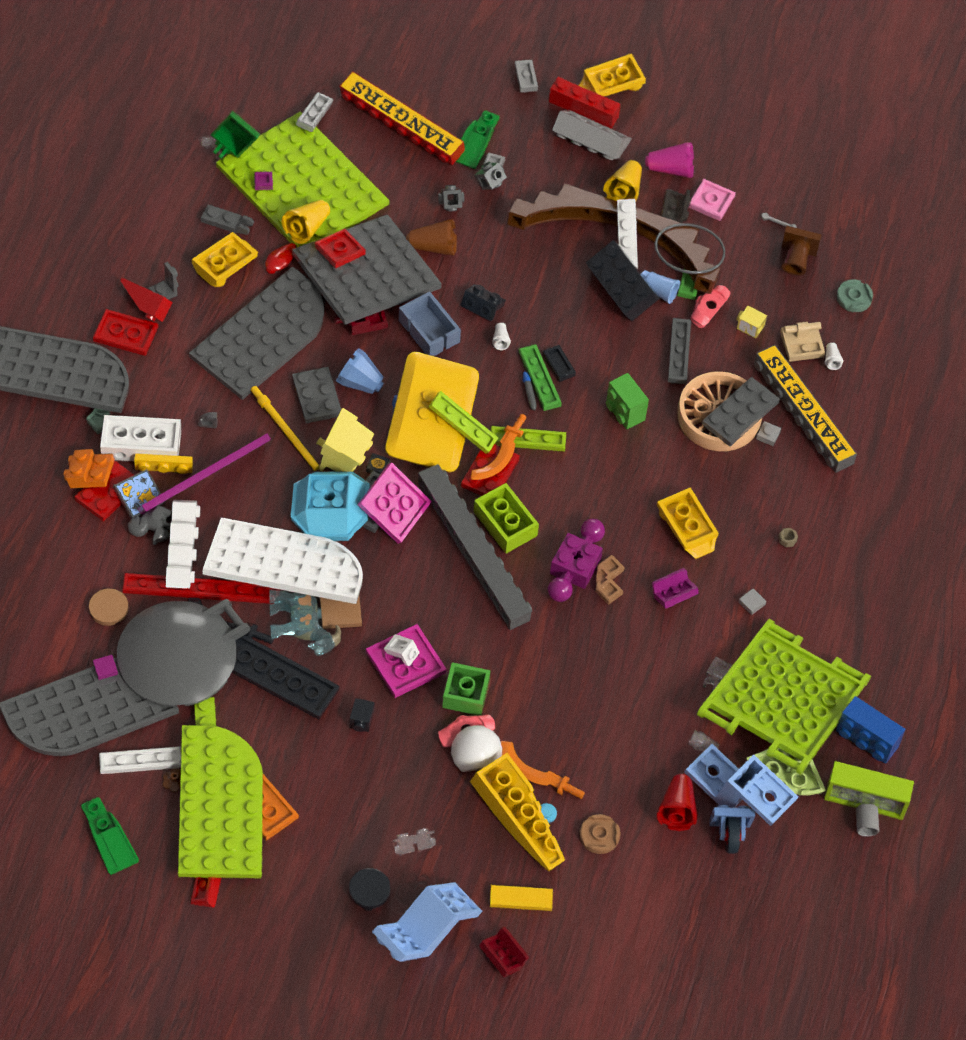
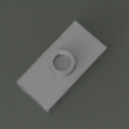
[515,60,538,92]

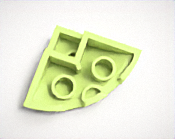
[746,748,826,796]

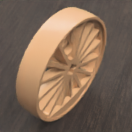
[678,372,762,451]

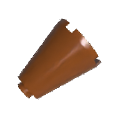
[406,219,457,256]

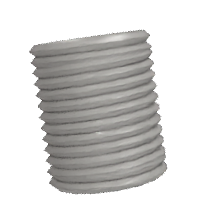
[856,804,879,836]

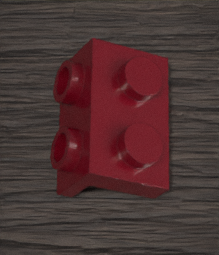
[479,926,529,977]

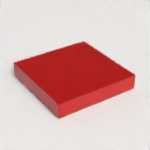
[315,228,366,269]

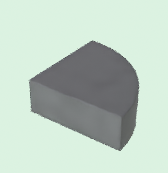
[198,412,218,428]

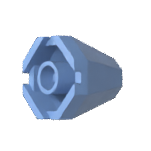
[336,348,384,394]

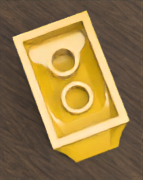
[579,54,646,96]
[192,232,259,287]
[657,487,719,559]

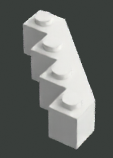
[166,500,200,588]

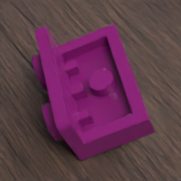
[652,568,699,609]

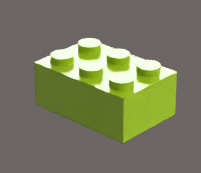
[473,483,539,553]

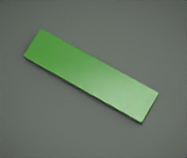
[519,344,562,411]

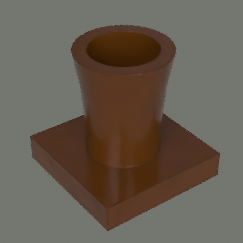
[781,226,822,276]

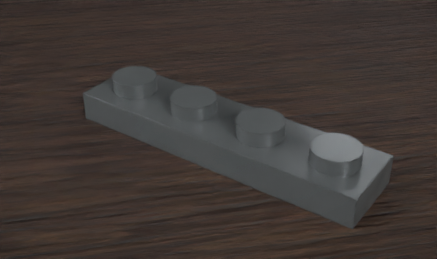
[668,318,691,384]

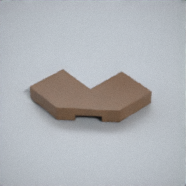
[595,555,625,605]

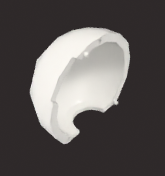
[451,725,502,772]

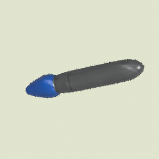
[522,372,537,410]

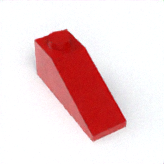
[120,278,173,322]

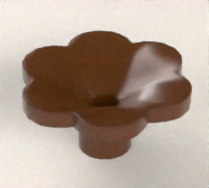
[163,768,181,793]

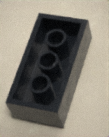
[586,240,660,321]

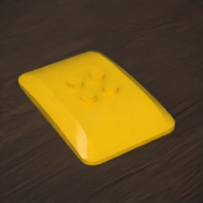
[385,352,479,473]

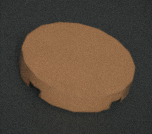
[89,588,129,626]
[579,814,621,854]

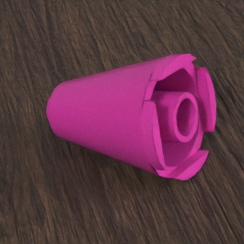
[645,142,694,178]

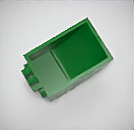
[211,110,260,159]

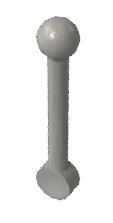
[761,213,797,228]

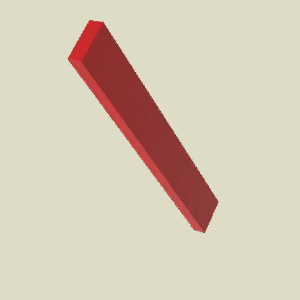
[122,573,280,604]

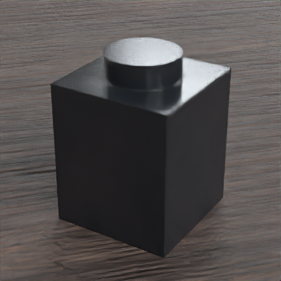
[350,698,375,732]

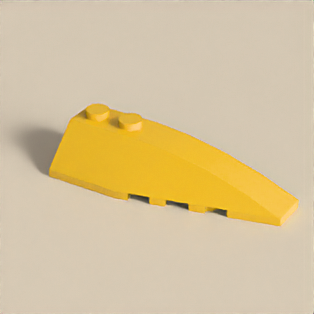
[470,753,565,872]

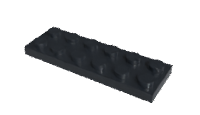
[231,635,340,720]

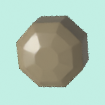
[778,528,798,547]

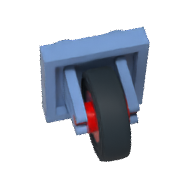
[709,805,755,854]

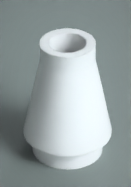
[492,323,511,350]
[825,343,843,370]

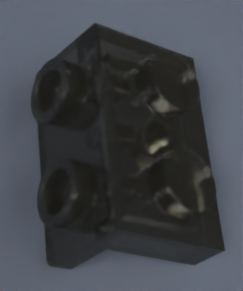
[660,189,692,223]

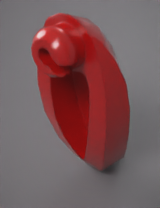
[265,243,296,274]

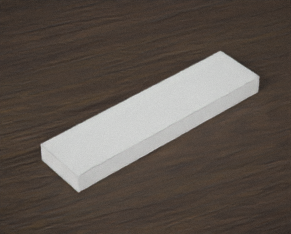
[99,747,181,774]

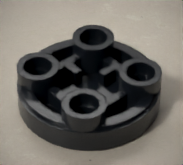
[349,868,390,911]

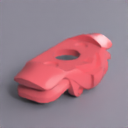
[691,285,730,328]
[438,715,495,748]

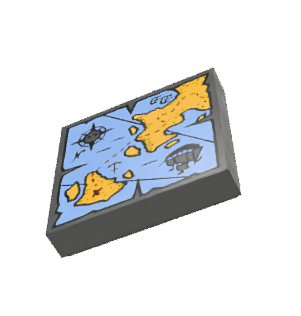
[113,469,166,519]

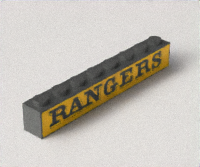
[754,345,857,473]

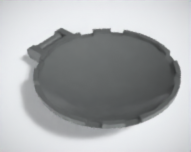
[117,599,251,707]

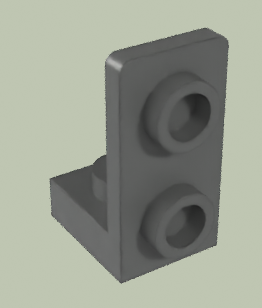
[149,262,179,300]

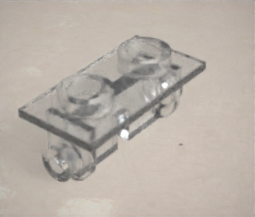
[392,828,436,855]

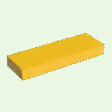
[490,885,553,911]

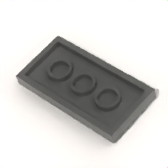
[702,377,780,447]

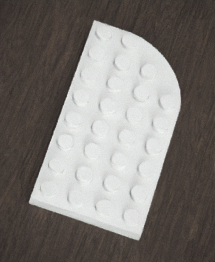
[203,518,363,604]

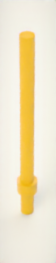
[251,386,320,471]

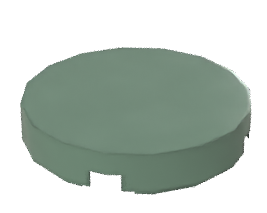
[836,280,873,312]

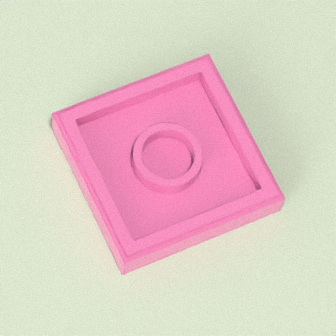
[688,179,735,221]

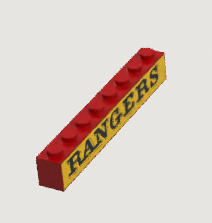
[340,71,465,165]

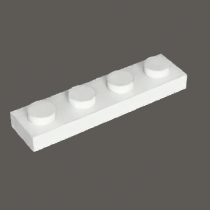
[617,199,638,269]

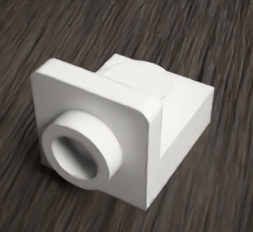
[384,634,419,666]

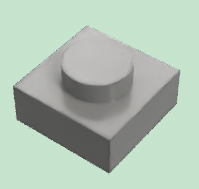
[756,421,781,446]

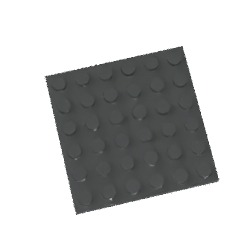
[292,214,441,325]

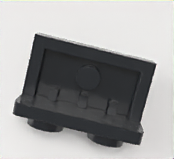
[461,284,506,321]

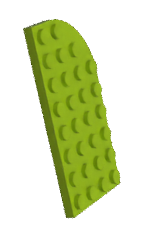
[178,725,263,878]

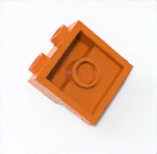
[64,449,115,488]

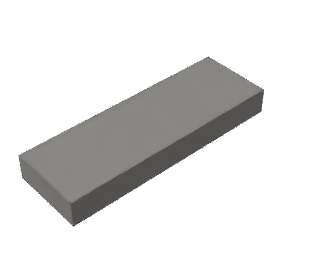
[296,92,333,132]

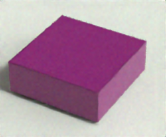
[254,172,273,190]
[93,655,118,680]

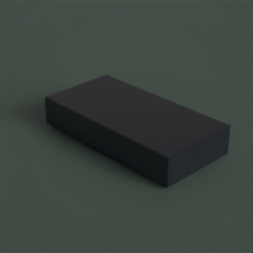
[542,345,576,382]

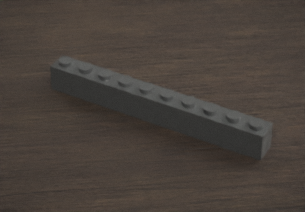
[418,464,532,630]

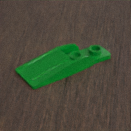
[456,110,500,169]
[81,797,139,875]

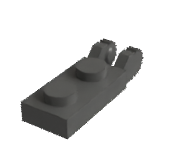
[201,204,254,235]

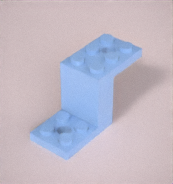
[684,744,798,826]
[372,882,482,962]

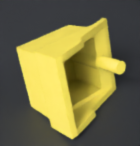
[316,408,374,472]

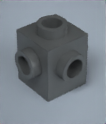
[474,162,507,190]
[438,185,464,211]

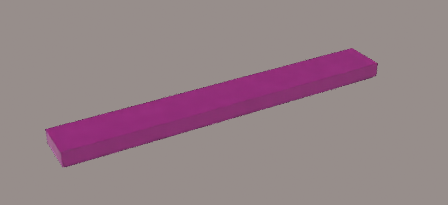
[137,433,271,514]

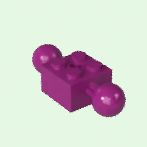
[548,518,605,602]

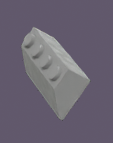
[552,110,632,160]

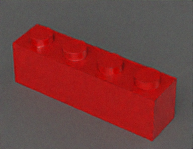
[549,77,621,129]

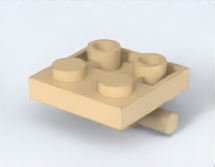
[780,322,825,362]

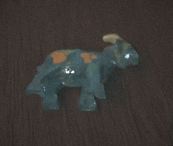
[269,589,341,656]

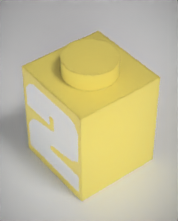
[736,306,767,338]

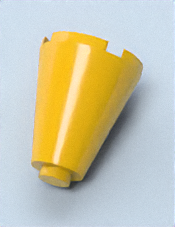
[603,160,642,202]
[282,200,330,244]

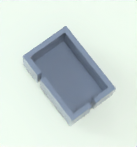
[399,292,461,356]

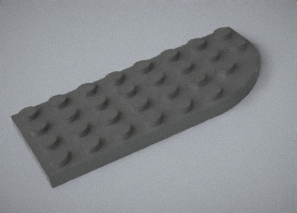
[189,267,324,400]
[0,326,129,413]
[0,657,179,756]

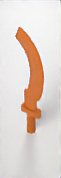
[471,414,526,480]
[501,741,585,799]

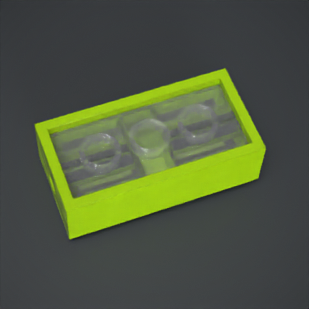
[824,761,914,820]

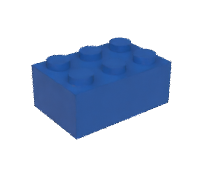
[836,696,905,764]

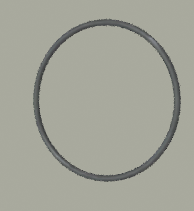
[655,223,725,274]

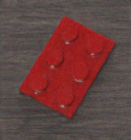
[461,444,520,496]
[74,460,134,522]

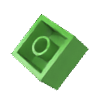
[606,373,649,430]
[442,662,491,715]

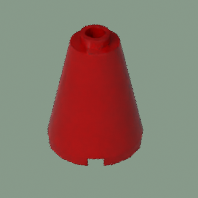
[657,774,697,831]

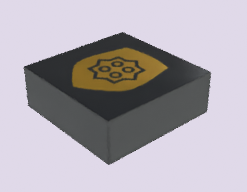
[366,453,390,474]

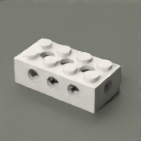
[100,415,181,461]

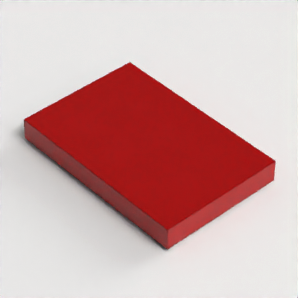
[93,309,158,356]

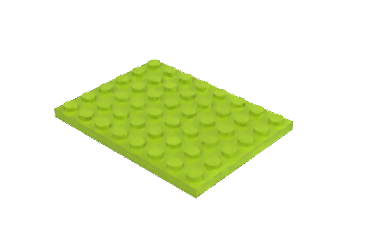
[216,111,389,248]

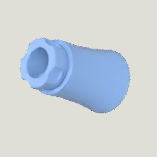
[642,270,680,304]

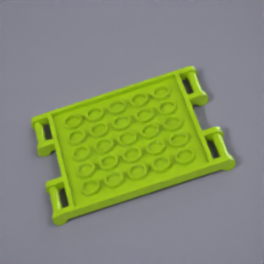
[697,619,871,775]

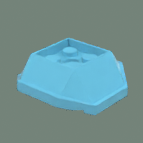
[291,472,370,541]

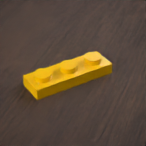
[134,453,193,474]

